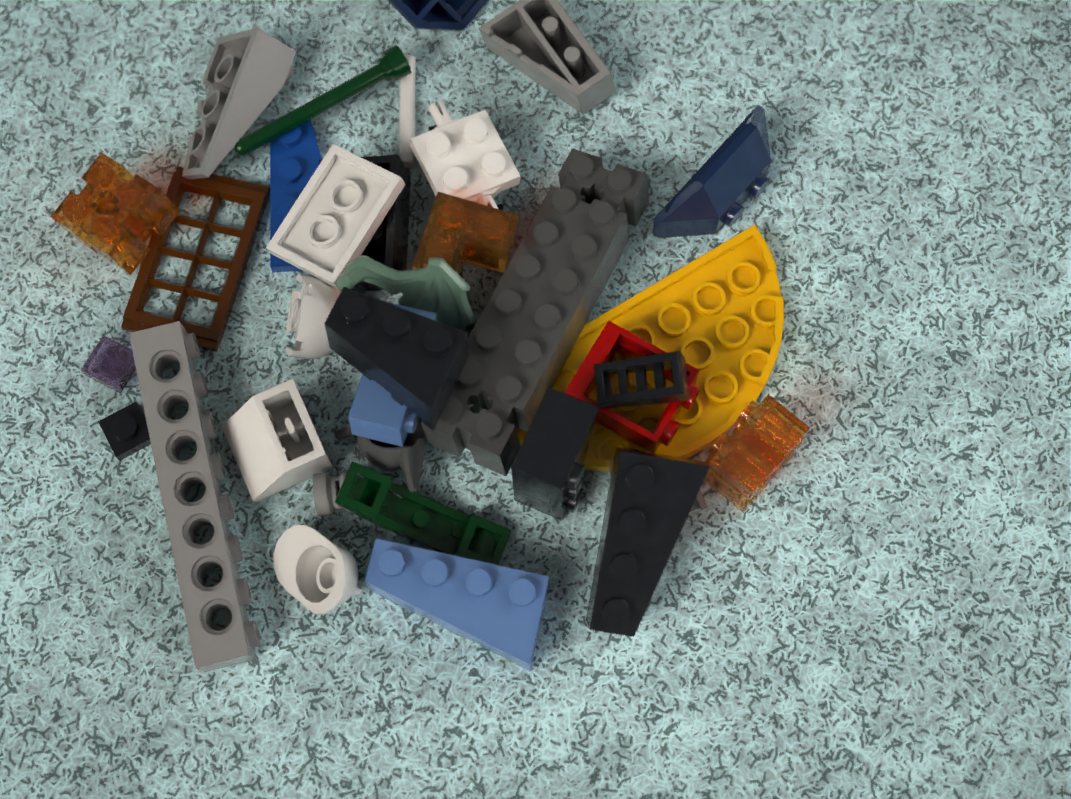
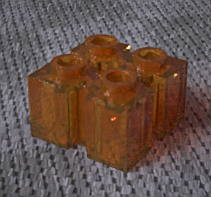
[50,152,180,275]
[704,394,810,513]

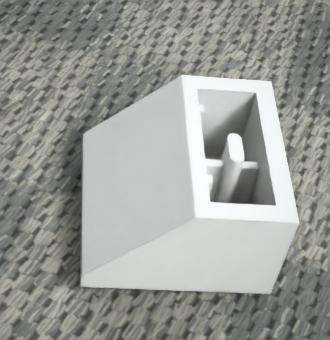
[221,379,333,503]

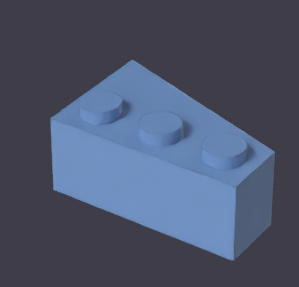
[348,302,437,447]

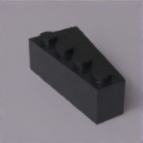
[586,447,710,637]

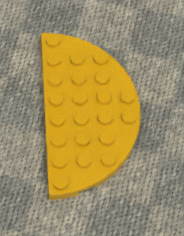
[518,225,784,472]

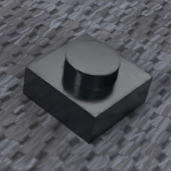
[98,402,151,461]

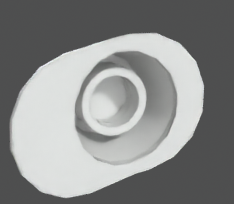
[273,525,363,614]

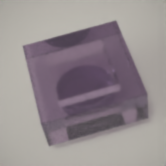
[81,335,136,394]

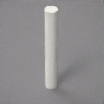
[399,55,416,168]

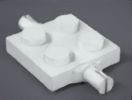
[410,100,521,225]

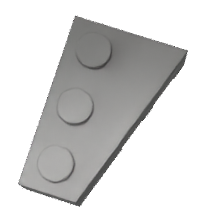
[479,0,616,115]

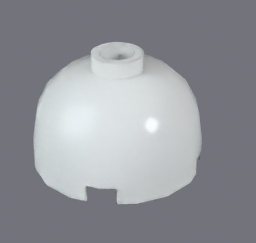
[286,273,341,359]

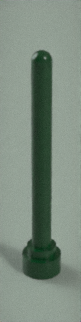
[234,45,411,156]

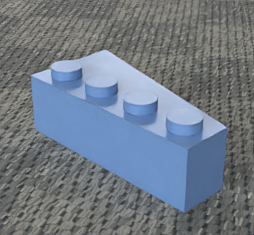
[365,538,550,671]

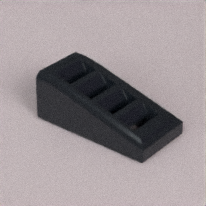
[594,351,690,409]

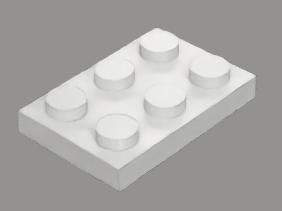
[266,144,406,289]

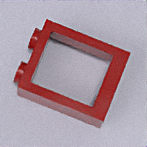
[565,320,701,453]

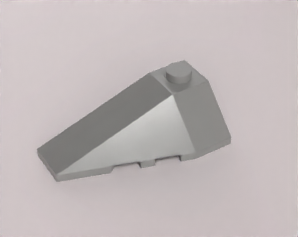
[182,28,296,180]

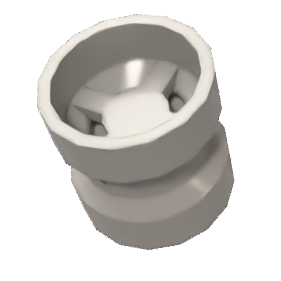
[313,470,352,517]

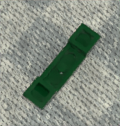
[334,461,512,565]

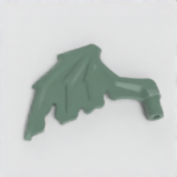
[336,255,476,332]

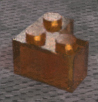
[412,192,520,275]

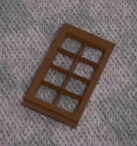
[121,166,270,352]

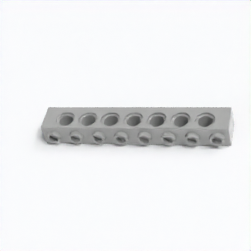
[129,321,261,672]

